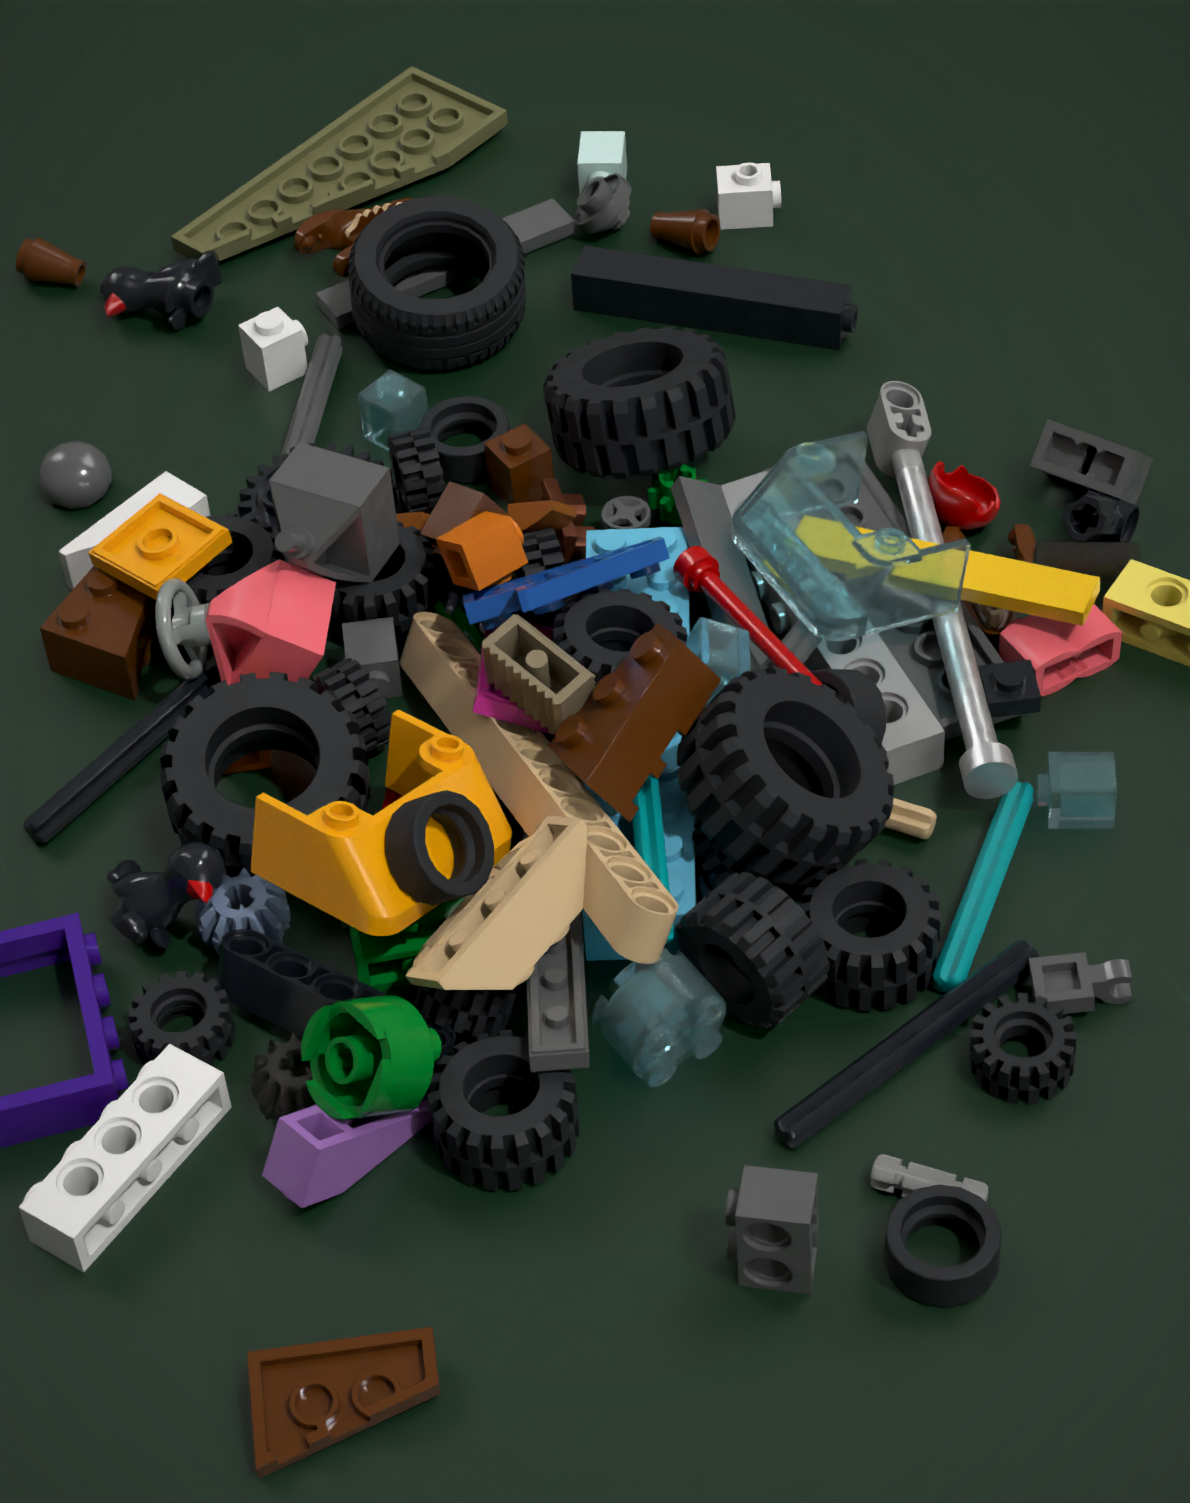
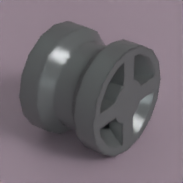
[601,496,651,530]

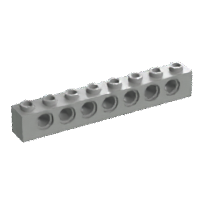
[721,471,945,785]

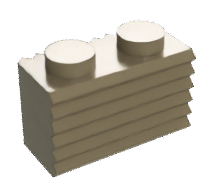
[482,614,596,734]

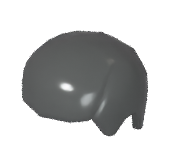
[39,441,113,509]

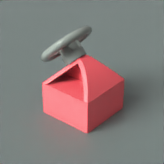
[155,559,336,685]

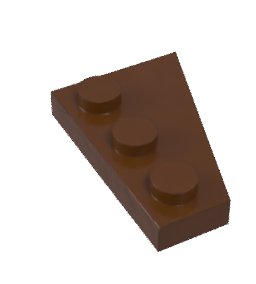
[247,1326,441,1479]

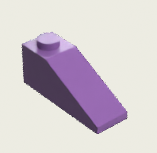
[262,1096,432,1208]

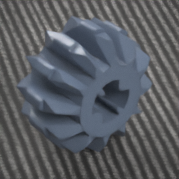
[195,868,291,956]

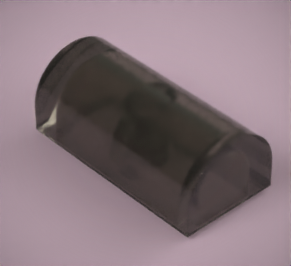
[1035,542,1141,583]

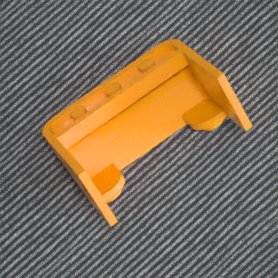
[251,710,512,936]

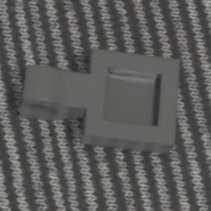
[1029,952,1132,1014]

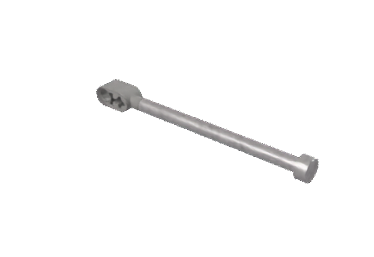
[867,381,1018,799]

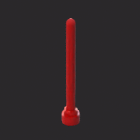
[673,546,822,686]

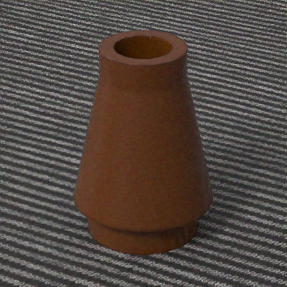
[650,209,721,254]
[16,237,87,287]

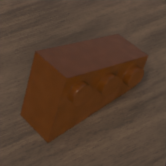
[40,566,157,701]
[548,623,721,822]

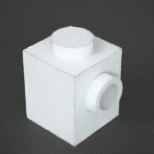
[716,162,781,230]
[238,307,308,392]

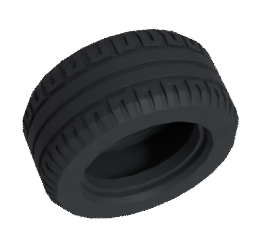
[348,196,526,371]

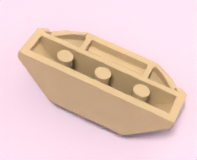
[405,815,588,990]

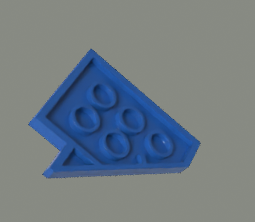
[463,536,670,631]

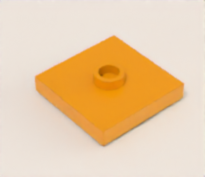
[88,493,232,600]

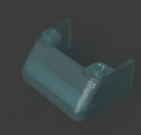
[730,431,971,641]

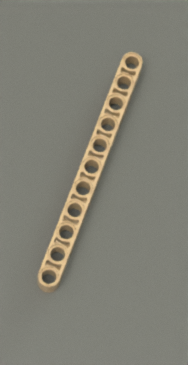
[399,612,679,964]

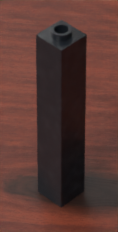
[571,246,858,350]

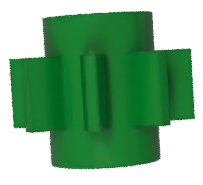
[647,464,708,525]

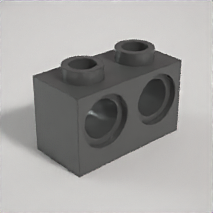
[1030,419,1154,505]
[725,1165,819,1294]

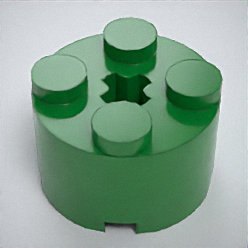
[301,996,441,1119]

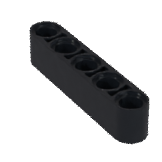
[217,929,456,1096]

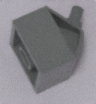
[269,442,400,583]

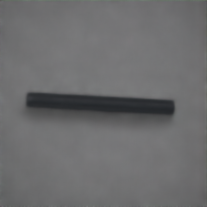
[23,655,221,844]
[774,940,1039,1149]

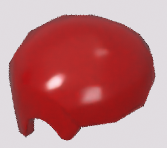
[928,461,1001,530]

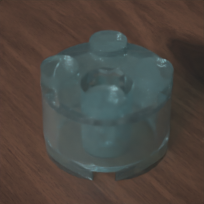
[592,948,726,1087]

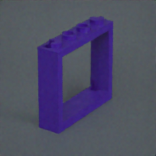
[0,913,129,1148]

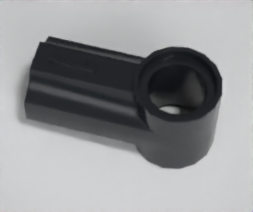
[1062,489,1140,548]

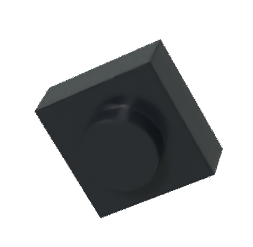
[978,659,1041,718]

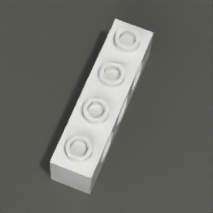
[18,1044,232,1272]

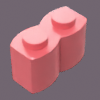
[998,604,1122,696]

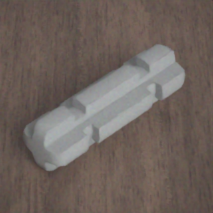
[870,1154,988,1203]

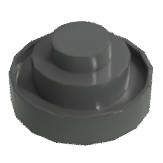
[574,173,632,235]

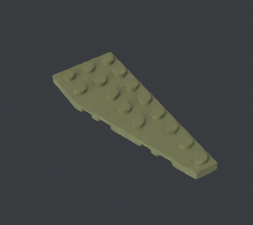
[171,66,508,261]

